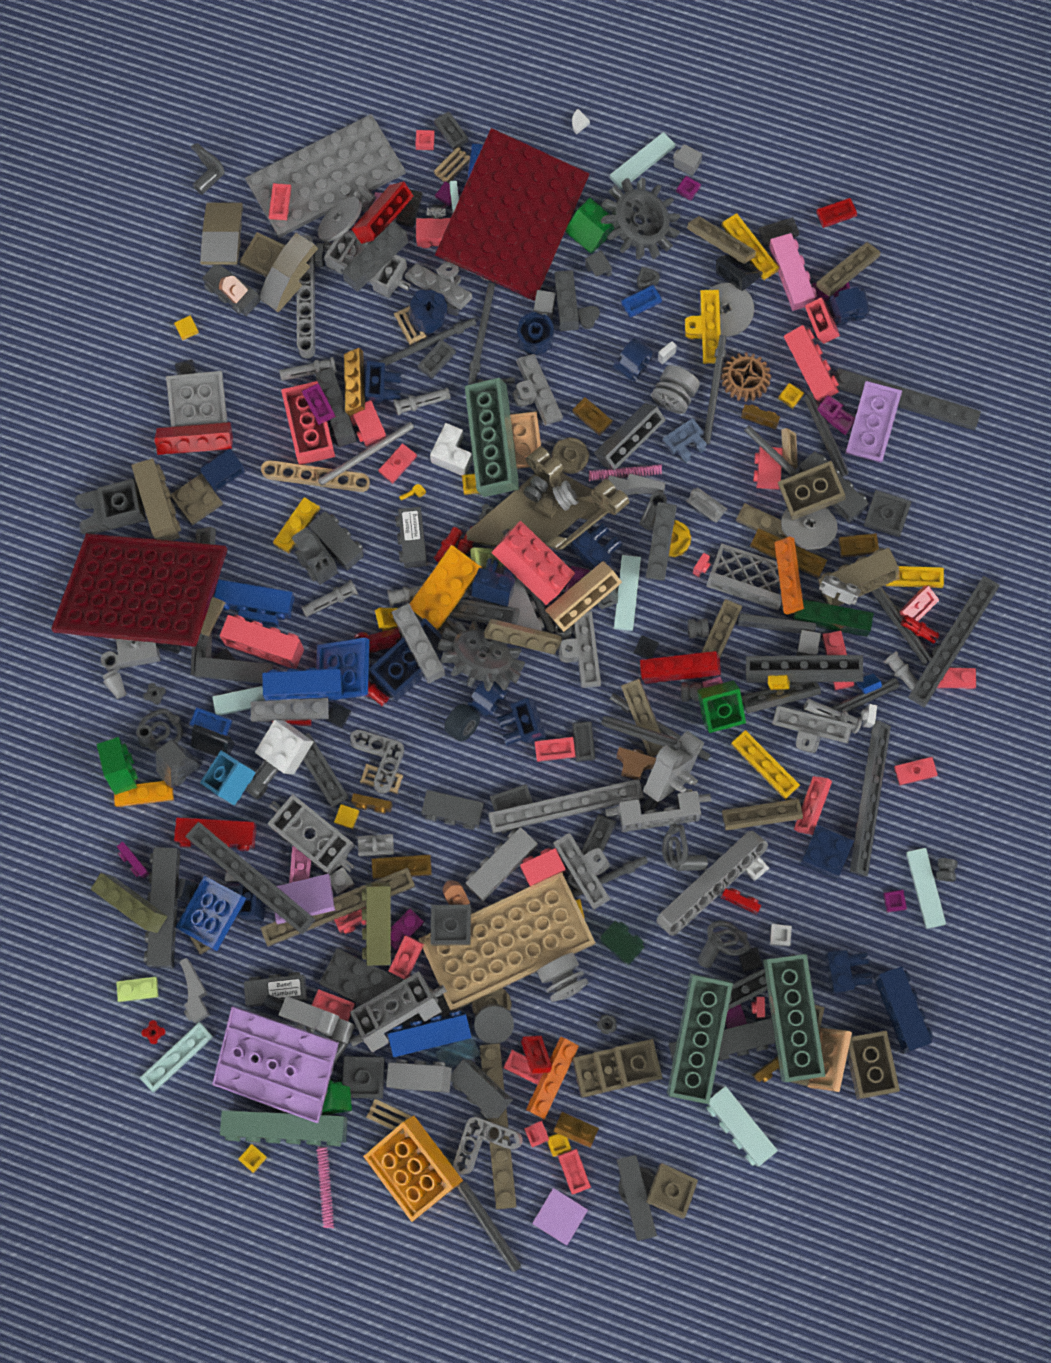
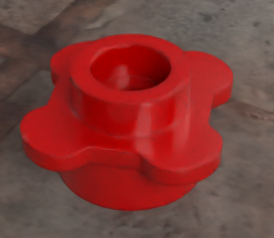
[141,1020,166,1045]

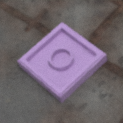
[532,1188,588,1246]

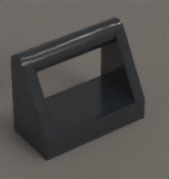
[716,255,763,291]
[191,724,235,757]

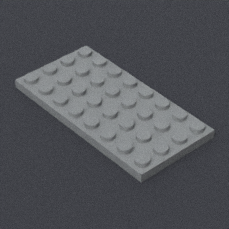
[245,114,406,238]

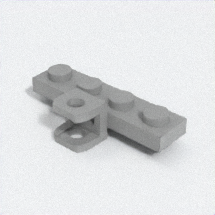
[405,261,473,309]
[512,354,563,425]
[558,611,601,688]
[251,698,329,722]
[772,706,853,753]
[553,833,611,909]

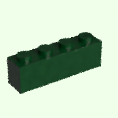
[793,600,874,637]

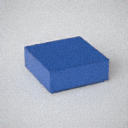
[856,673,882,694]

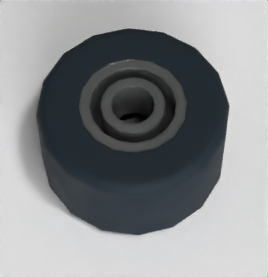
[444,704,480,742]

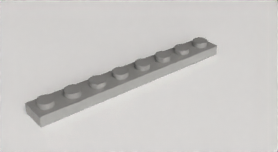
[488,779,644,833]

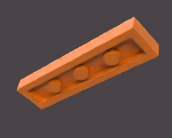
[774,536,804,615]
[526,1036,579,1119]

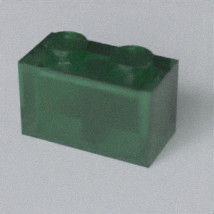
[599,920,645,967]

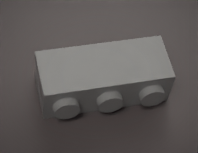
[386,1059,452,1093]

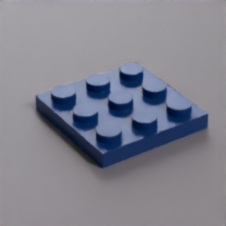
[315,638,369,701]
[175,876,246,951]

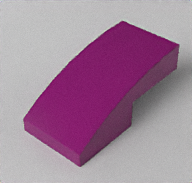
[817,395,855,435]

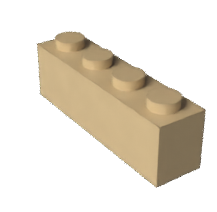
[545,561,622,632]

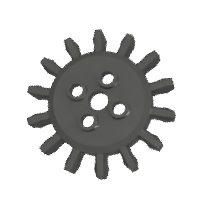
[601,178,680,260]
[437,621,525,692]

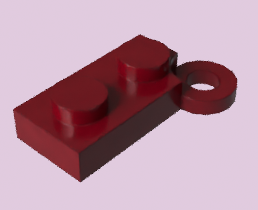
[354,628,401,653]

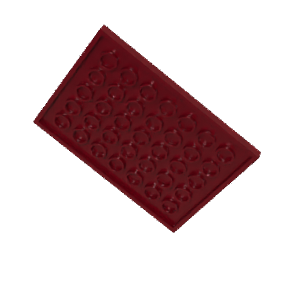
[435,128,590,301]
[51,534,228,647]

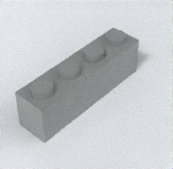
[495,565,544,631]
[392,603,445,684]
[466,827,538,902]

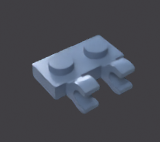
[662,418,707,463]

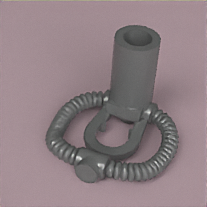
[191,143,225,195]
[136,708,183,751]
[662,823,708,871]
[698,920,750,968]

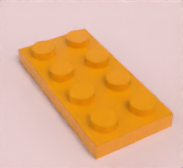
[410,545,483,630]

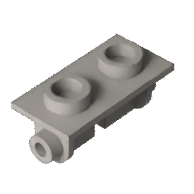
[686,487,727,523]
[819,575,862,605]

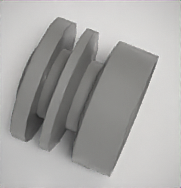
[651,365,700,414]
[536,952,589,1002]

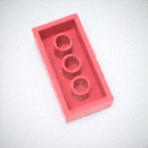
[281,381,335,465]
[491,520,575,605]
[220,615,304,669]

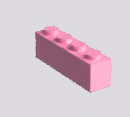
[769,233,817,311]

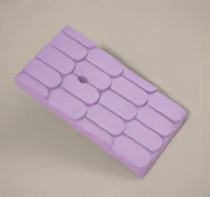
[212,1006,339,1123]

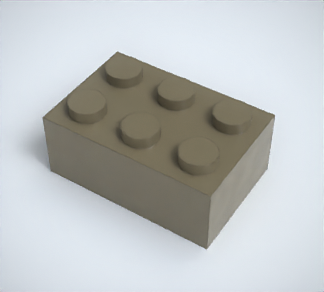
[778,461,846,521]
[847,1031,900,1100]

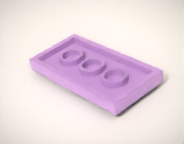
[845,381,902,463]

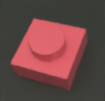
[416,130,435,150]
[693,553,711,577]
[751,997,765,1019]
[525,1121,549,1148]

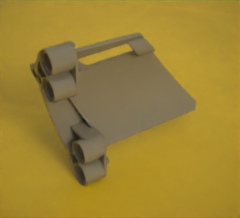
[466,446,630,550]

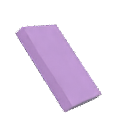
[275,874,335,924]

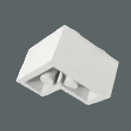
[430,423,473,476]

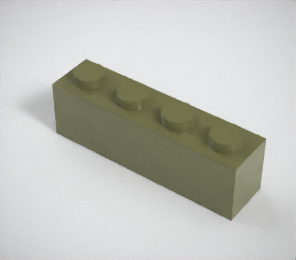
[91,873,168,933]
[362,883,391,966]

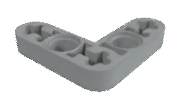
[350,730,404,794]
[453,1117,523,1175]

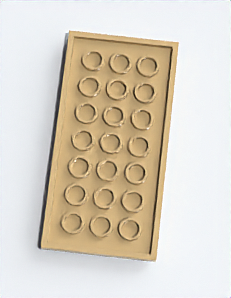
[419,872,596,1011]

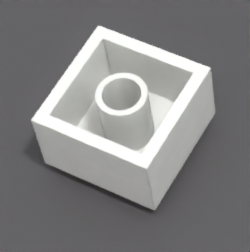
[255,720,314,774]

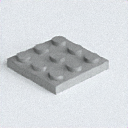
[166,371,228,427]

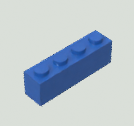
[214,580,295,620]
[262,667,342,701]
[387,1010,471,1057]

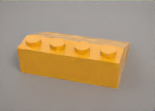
[363,1116,463,1222]

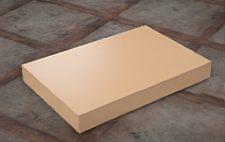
[510,411,541,469]
[807,1028,852,1092]

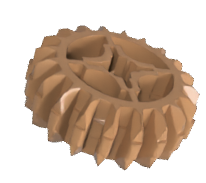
[721,352,771,402]

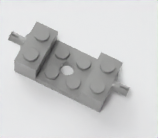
[324,230,411,298]
[605,789,711,832]
[268,794,355,875]
[350,972,447,1052]

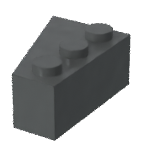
[156,740,201,788]

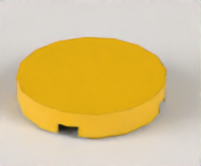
[669,520,691,557]

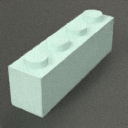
[706,1086,778,1167]

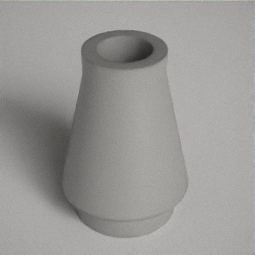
[102,670,127,699]

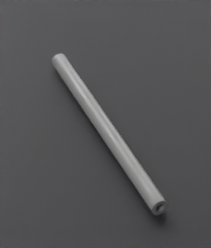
[318,422,414,486]

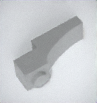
[608,473,666,496]
[180,958,211,1024]

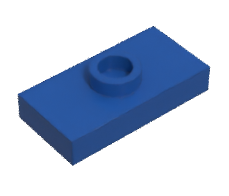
[621,285,662,318]
[238,610,279,628]
[189,707,233,736]

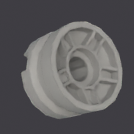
[552,481,579,511]

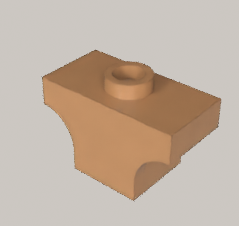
[616,747,656,780]

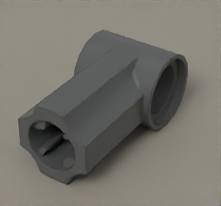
[639,492,667,531]
[245,760,279,800]

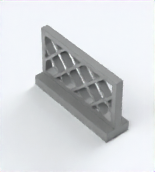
[706,543,782,610]

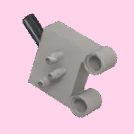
[101,639,182,672]
[642,731,704,811]
[264,994,355,1044]

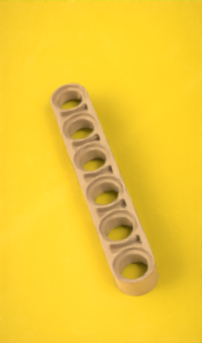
[261,461,370,492]

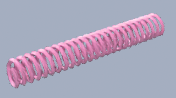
[589,464,662,481]
[316,1147,334,1229]

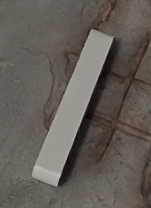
[297,235,315,359]
[657,831,768,936]

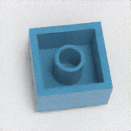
[200,750,256,806]

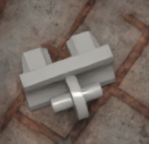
[358,834,394,857]

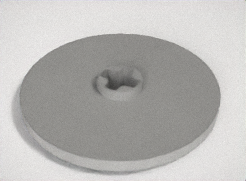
[318,197,362,242]
[699,283,754,337]
[781,508,838,550]

